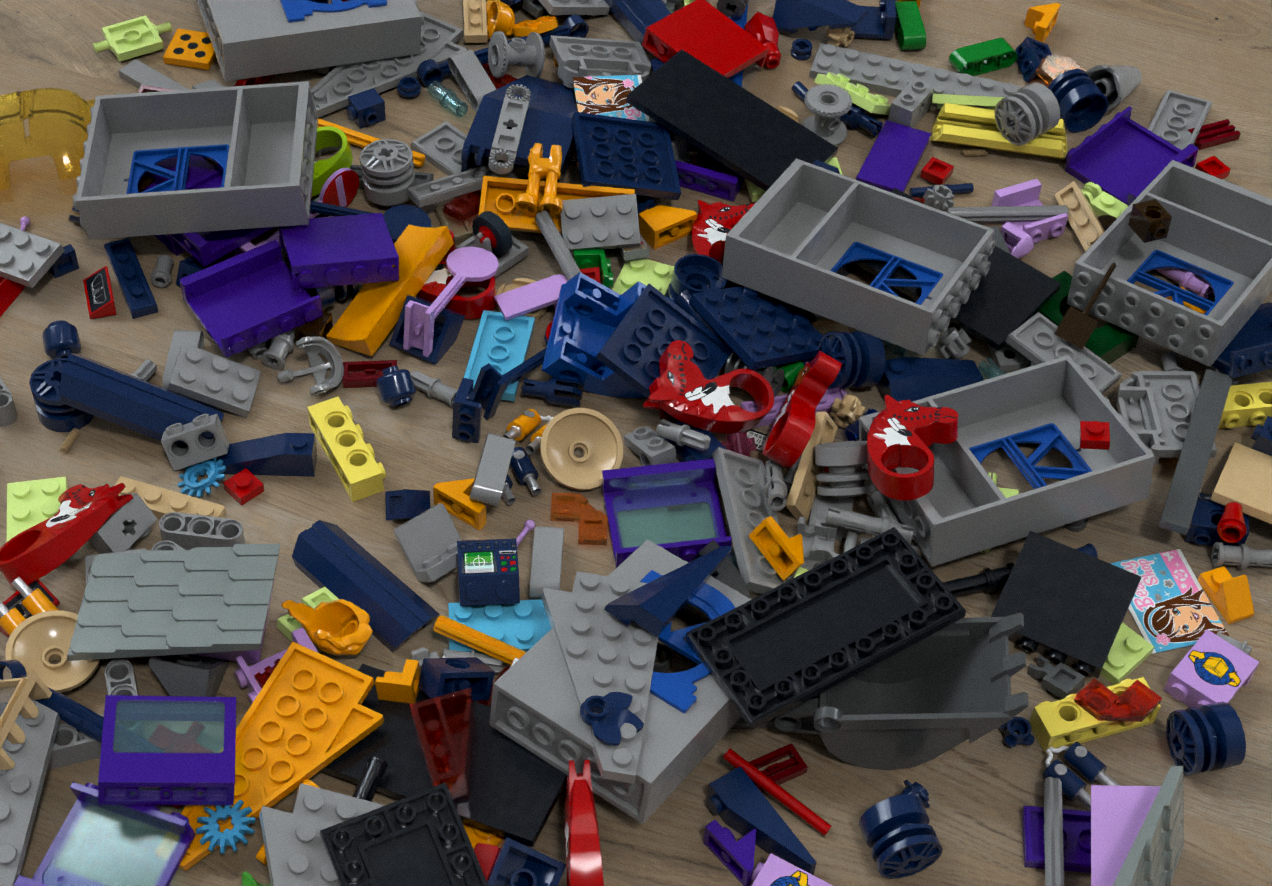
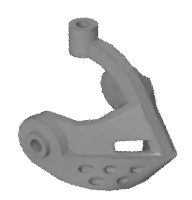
[278,336,344,395]

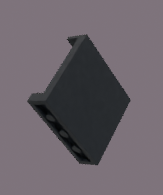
[991,531,1141,678]

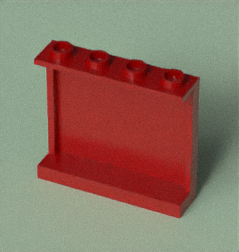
[642,0,769,78]

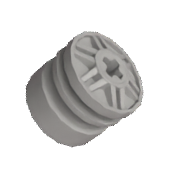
[994,82,1060,146]
[360,139,416,206]
[814,441,877,498]

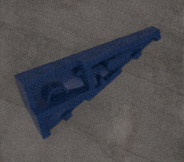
[604,546,732,637]

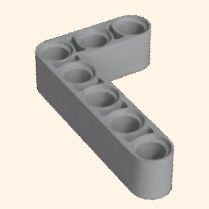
[47,659,146,770]

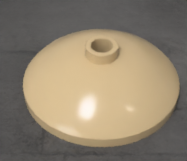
[540,408,623,490]
[5,610,101,693]

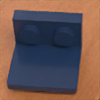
[850,0,896,39]

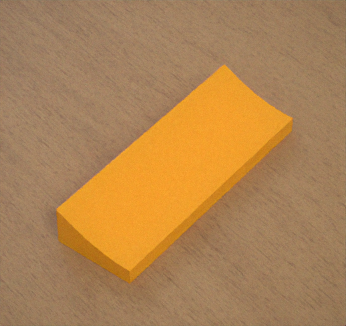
[479,176,635,235]
[326,224,454,356]

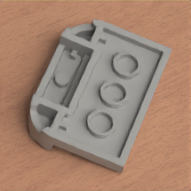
[549,35,651,88]
[1115,371,1217,465]

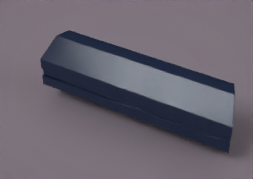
[604,0,674,51]
[59,353,224,448]
[292,520,440,653]

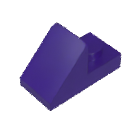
[703,820,756,886]

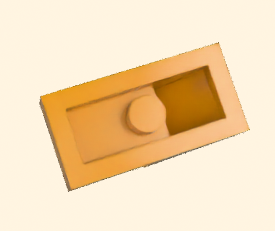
[1024,3,1061,43]
[433,478,486,531]
[748,516,804,581]
[1198,566,1254,624]

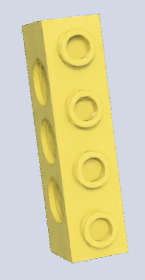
[1218,382,1272,429]
[307,397,386,502]
[1029,677,1161,753]

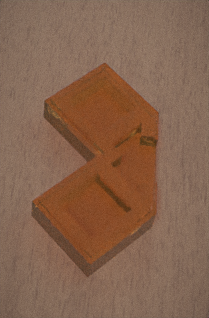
[1036,55,1086,85]
[551,492,608,546]

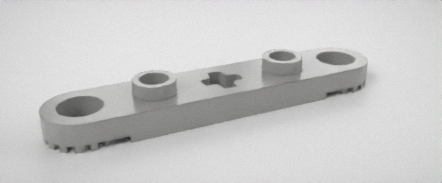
[488,84,531,174]

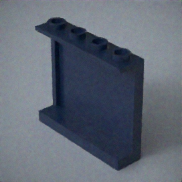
[1211,302,1272,378]

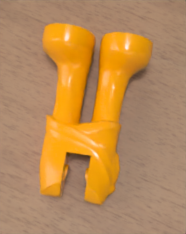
[514,143,563,216]

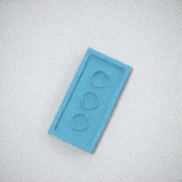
[464,310,535,402]
[448,599,552,654]

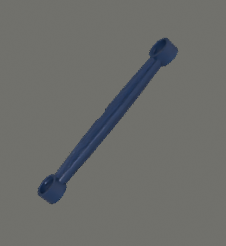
[417,15,589,87]
[0,660,163,753]

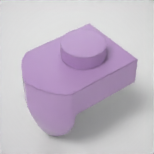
[1001,222,1034,259]

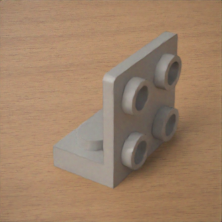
[393,503,462,582]

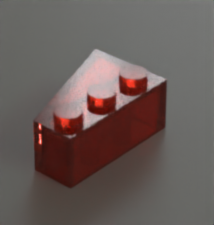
[410,688,474,799]

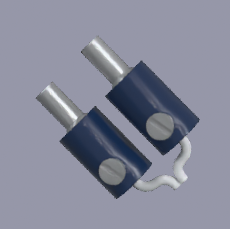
[502,447,542,505]
[1042,741,1120,810]

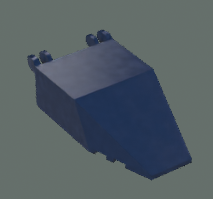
[461,75,577,183]

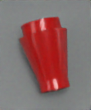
[1217,502,1247,543]

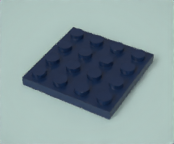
[572,111,681,200]
[595,284,733,422]
[689,286,824,370]

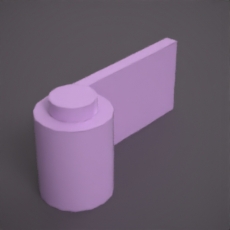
[494,274,568,321]

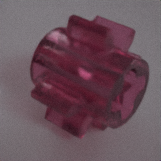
[721,431,756,457]

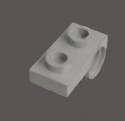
[624,426,677,466]

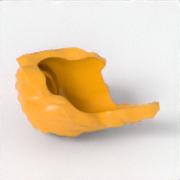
[281,599,373,656]

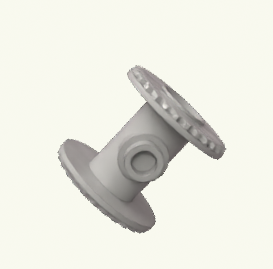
[488,31,545,79]
[801,84,852,146]

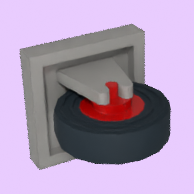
[456,211,529,277]

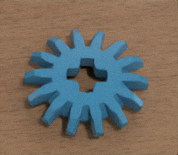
[178,457,226,498]
[196,800,256,854]

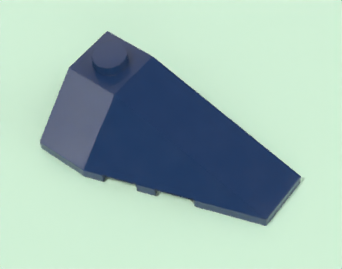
[773,0,869,33]
[876,357,984,402]
[487,837,566,886]

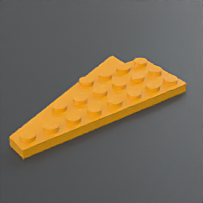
[156,641,384,871]

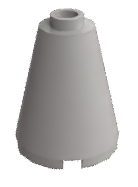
[1086,65,1142,112]

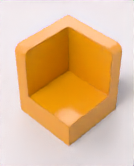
[375,659,421,704]

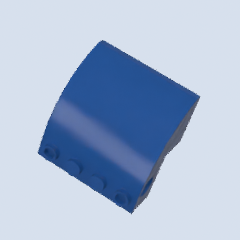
[541,272,681,398]

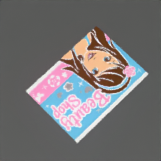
[573,75,650,122]
[1110,549,1229,654]

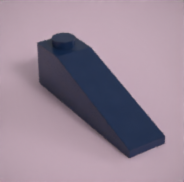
[205,433,317,477]
[707,766,817,875]

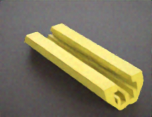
[931,103,1067,160]

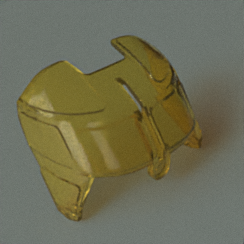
[0,88,95,190]

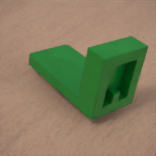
[573,249,613,288]

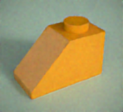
[638,205,697,250]

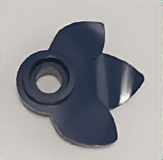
[580,692,644,746]

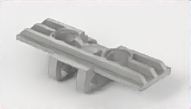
[797,493,861,570]

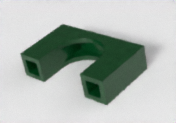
[1036,270,1139,365]

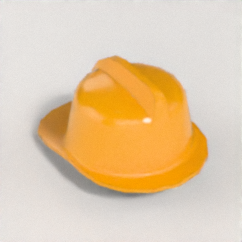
[486,0,515,39]

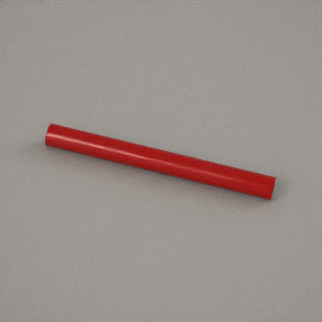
[723,748,832,836]

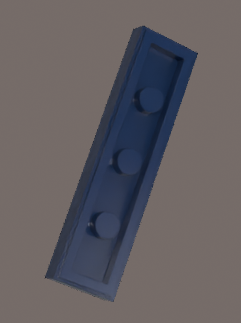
[104,238,158,319]

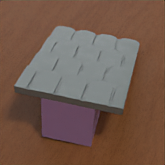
[67,544,280,664]
[1091,766,1184,886]

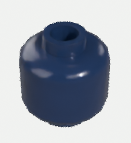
[42,320,81,359]
[376,365,416,408]

